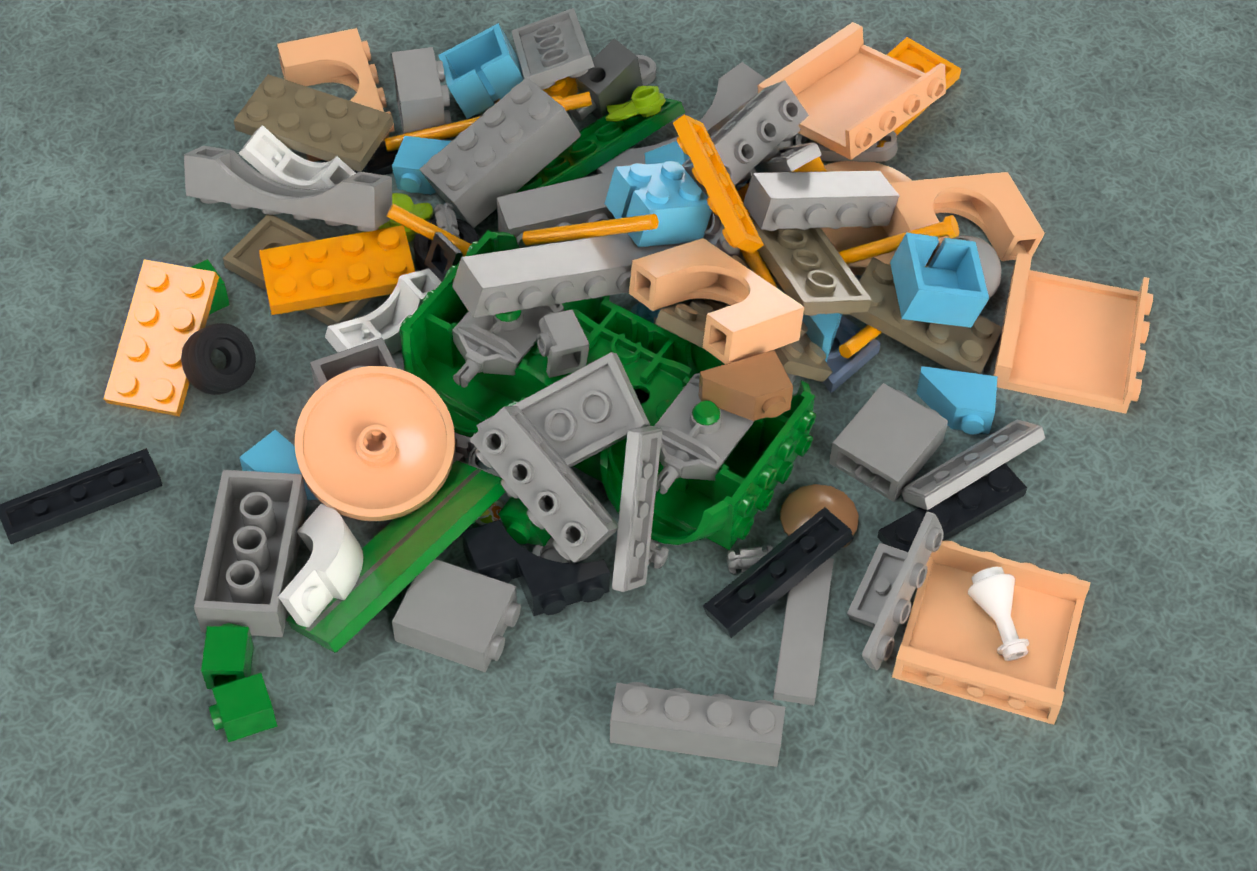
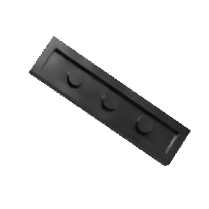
[0,448,163,544]
[877,463,1027,552]
[703,507,853,638]

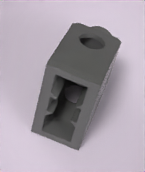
[569,38,643,121]

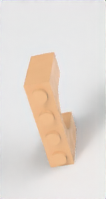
[277,28,395,162]
[883,172,1045,267]
[629,238,804,364]

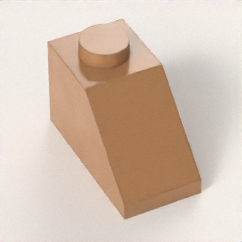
[698,350,793,421]

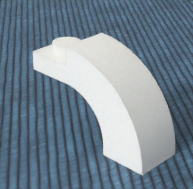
[239,125,356,190]
[325,268,441,355]
[278,504,363,628]

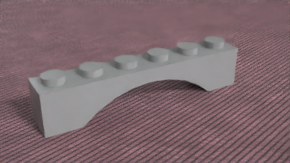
[596,62,766,175]
[184,145,392,232]

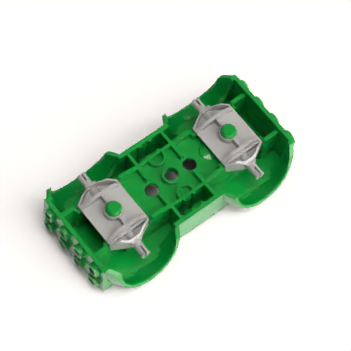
[399,230,817,550]

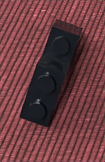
[462,520,610,616]

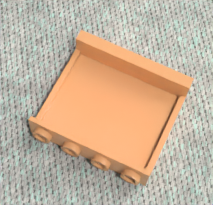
[757,22,946,160]
[993,252,1153,414]
[892,540,1091,725]

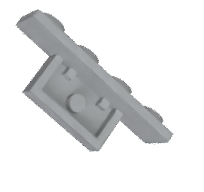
[847,511,943,671]

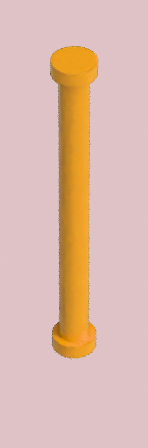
[838,215,959,265]

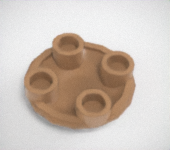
[780,484,859,548]

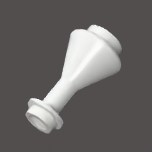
[968,567,1029,661]

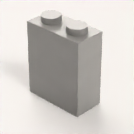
[829,383,948,502]
[392,559,521,672]

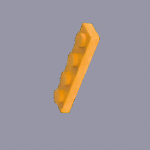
[673,114,764,253]

